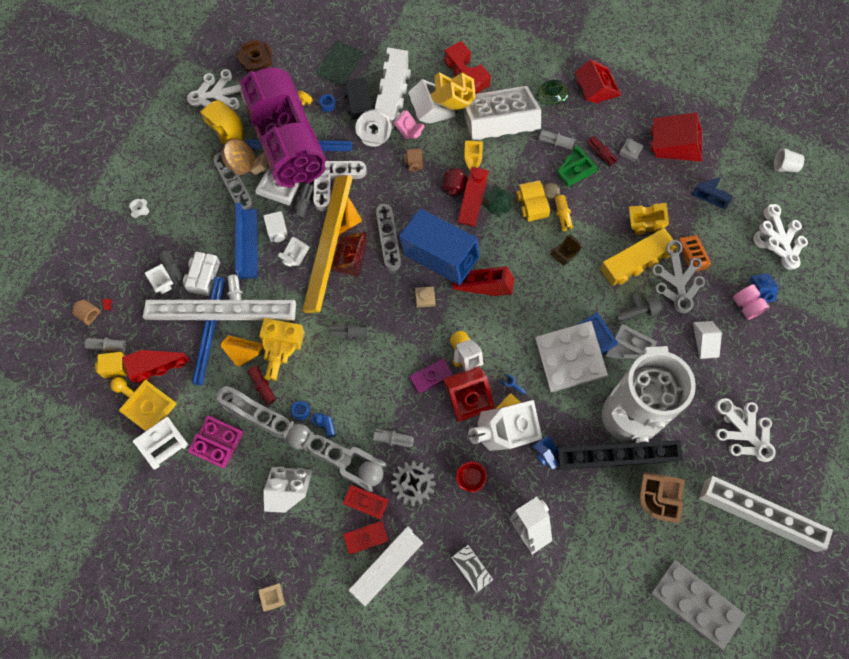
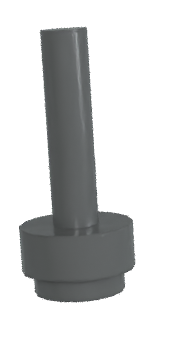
[616,293,662,322]

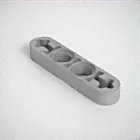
[214,152,253,210]
[376,204,401,271]

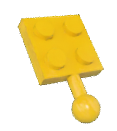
[110,377,177,431]

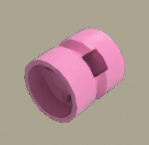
[733,285,769,320]

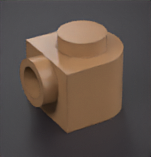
[404,148,423,172]
[73,300,101,326]

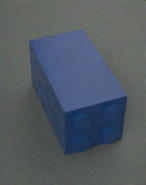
[399,209,480,285]

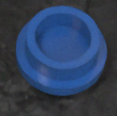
[290,401,310,421]

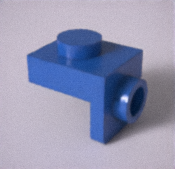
[750,274,779,302]
[532,435,559,470]

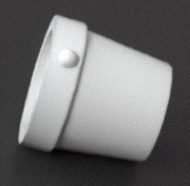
[774,148,804,172]

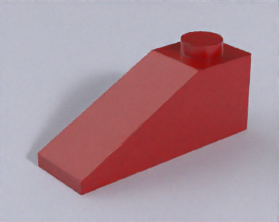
[458,166,489,227]
[452,266,515,296]

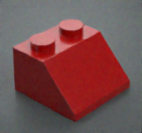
[575,59,621,103]
[443,366,495,422]

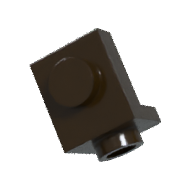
[550,234,583,266]

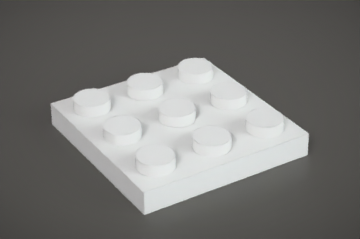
[535,321,608,392]

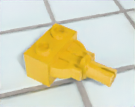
[259,318,305,381]

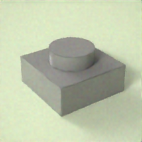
[619,138,644,162]

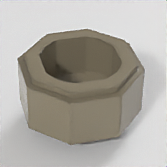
[543,182,560,201]

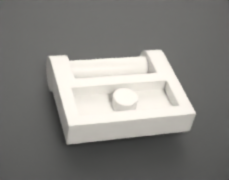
[133,417,189,470]

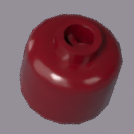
[442,168,467,196]

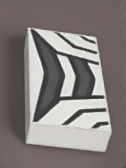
[451,545,493,593]

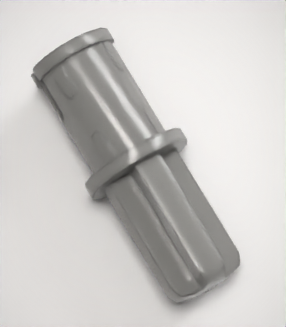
[539,130,575,150]
[85,337,126,353]
[373,428,414,448]

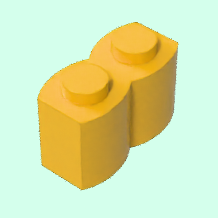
[516,180,550,222]

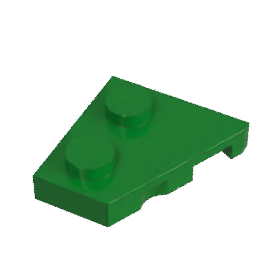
[557,145,598,187]

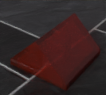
[331,232,368,277]

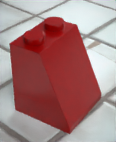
[650,112,702,162]

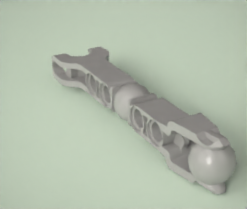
[217,386,387,492]

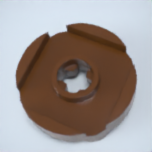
[238,40,273,72]

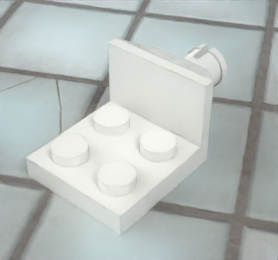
[468,400,542,451]

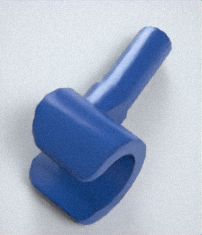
[500,374,526,395]

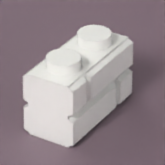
[183,252,220,296]

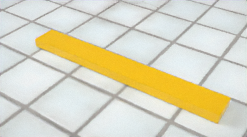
[302,175,352,313]

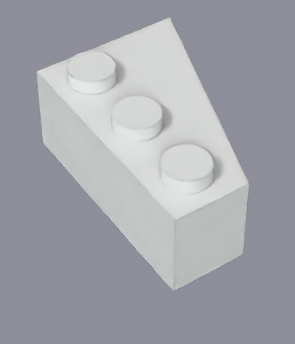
[509,497,552,554]

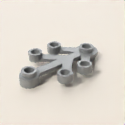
[651,240,705,313]

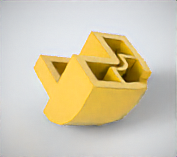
[431,72,475,110]
[200,100,245,145]

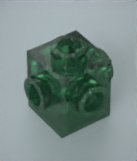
[482,184,512,218]

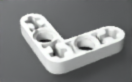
[313,161,367,211]

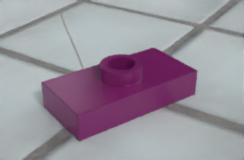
[410,359,453,394]

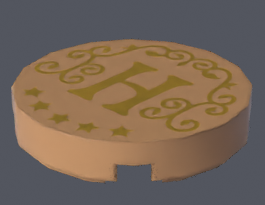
[221,139,256,175]

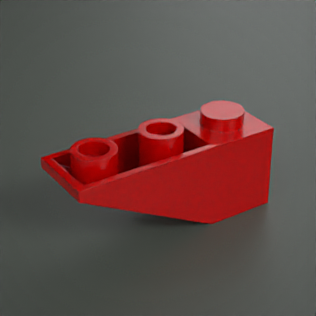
[122,350,190,384]

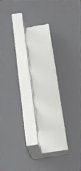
[349,527,423,607]

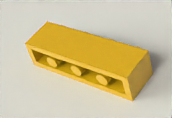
[600,228,676,287]

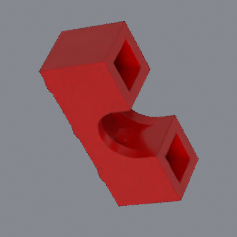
[443,40,491,94]

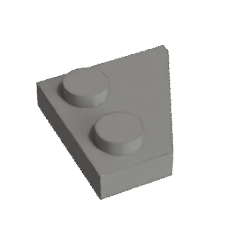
[605,324,657,359]

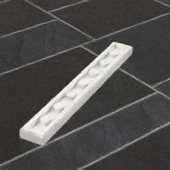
[143,300,296,320]

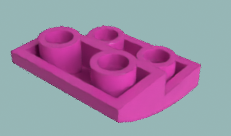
[188,415,244,468]

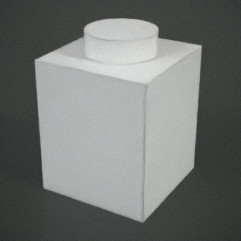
[263,211,289,243]

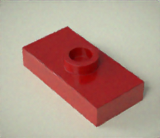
[343,485,389,520]
[343,521,389,555]

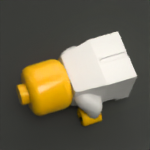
[450,331,483,371]

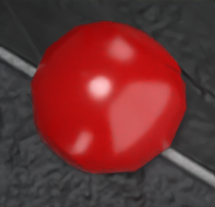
[456,461,487,492]

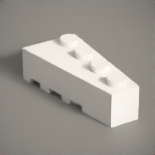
[374,47,411,129]

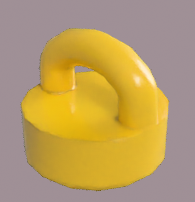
[297,90,313,106]

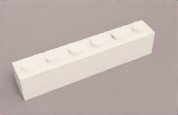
[699,476,833,552]

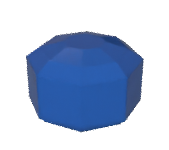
[318,94,336,112]

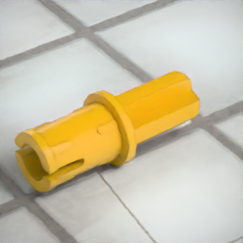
[555,195,573,231]

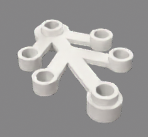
[187,69,241,110]
[759,204,808,270]
[715,398,775,462]

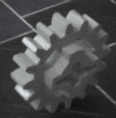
[391,461,436,507]

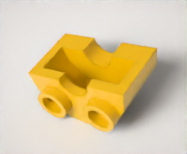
[629,203,669,235]

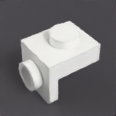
[278,237,310,267]
[145,264,174,294]

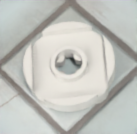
[356,110,392,147]

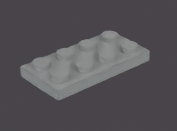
[650,560,746,650]

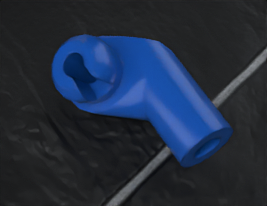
[311,413,336,438]

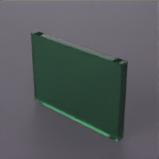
[316,41,364,86]

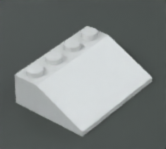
[463,86,541,140]

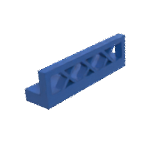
[235,203,258,279]

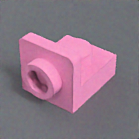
[393,110,425,139]

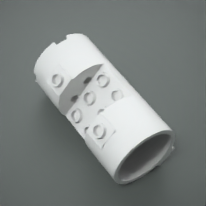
[602,346,696,444]

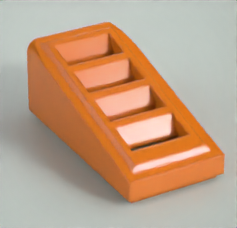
[679,235,711,271]

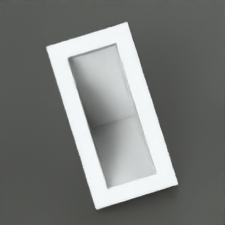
[693,321,722,359]

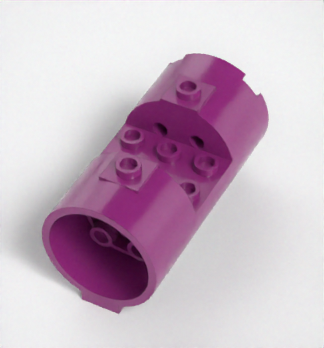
[239,68,327,188]

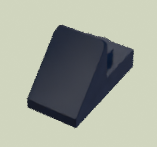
[692,177,733,209]

